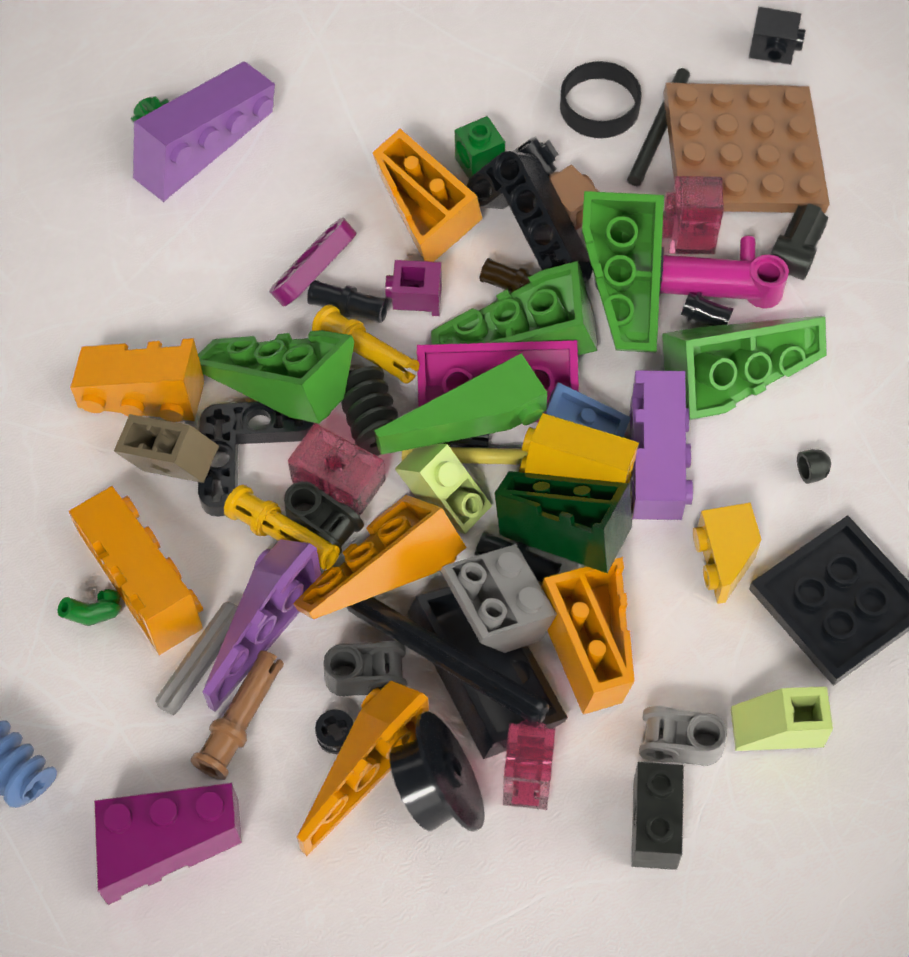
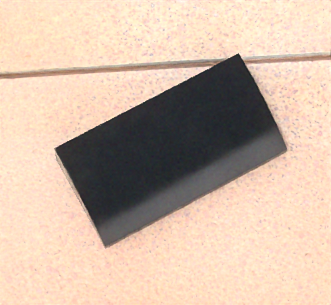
[407,586,568,759]

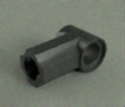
[771,203,828,281]

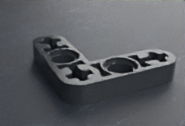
[198,402,318,517]

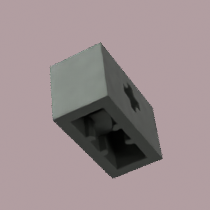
[631,762,684,870]

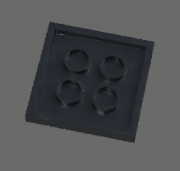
[749,515,909,686]

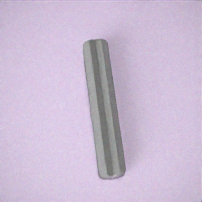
[155,601,238,715]

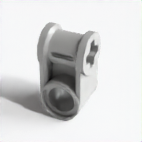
[639,706,727,766]

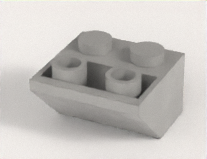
[441,544,557,653]

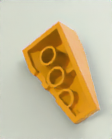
[293,495,467,619]
[297,680,429,856]

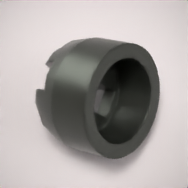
[797,449,832,484]

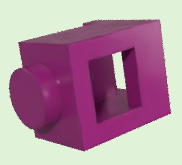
[385,260,442,316]

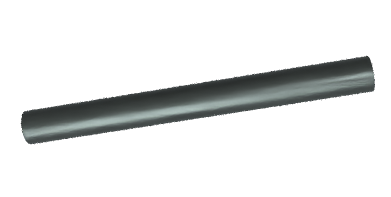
[627,68,690,186]

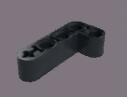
[466,151,593,283]

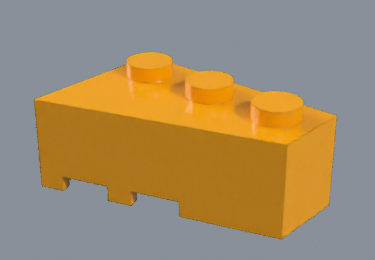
[372,129,482,262]
[70,338,205,422]
[541,557,635,715]

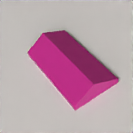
[417,340,579,422]

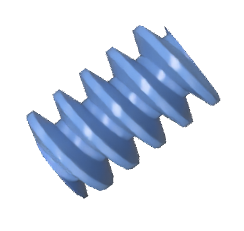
[0,720,57,808]

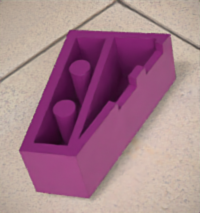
[94,783,242,905]

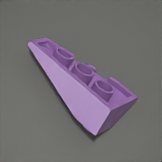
[203,539,321,712]

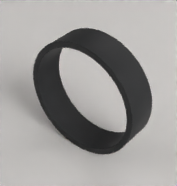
[560,61,641,138]

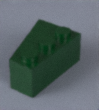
[494,471,632,573]

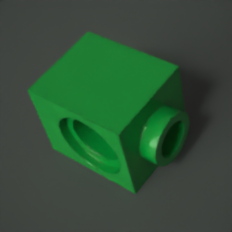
[454,116,505,179]

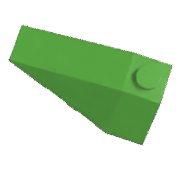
[582,191,664,353]
[431,261,597,356]
[662,316,827,420]
[198,330,355,424]
[374,353,547,455]

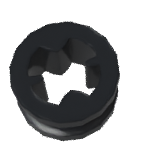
[315,709,354,754]

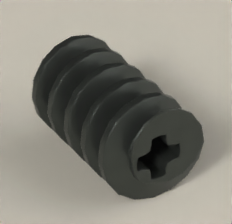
[341,366,398,457]

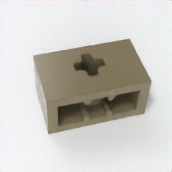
[114,414,219,483]

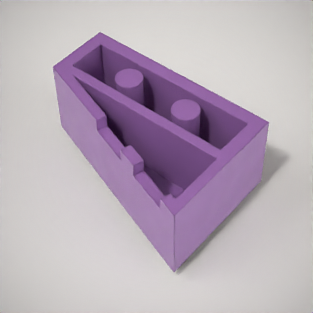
[629,370,693,520]

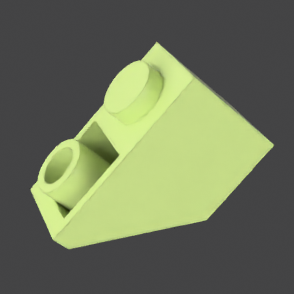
[395,444,492,534]
[730,686,833,751]

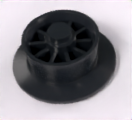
[389,711,485,831]

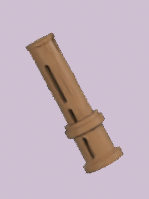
[190,651,284,780]

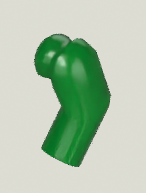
[57,589,122,626]

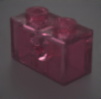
[662,176,724,254]
[288,423,386,516]
[503,720,555,810]

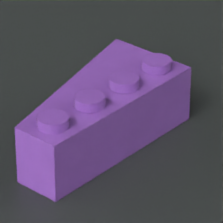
[133,61,275,202]

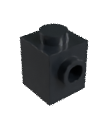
[748,6,806,65]

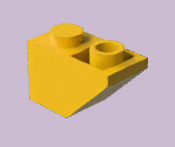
[693,502,762,604]

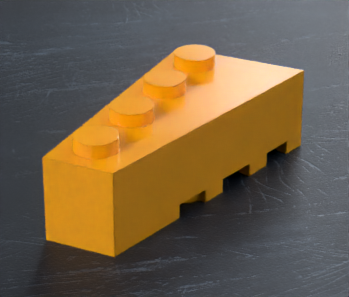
[68,486,203,655]

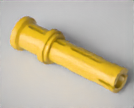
[312,305,419,383]
[224,485,340,570]

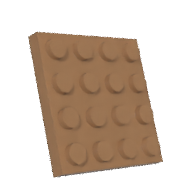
[663,83,830,213]

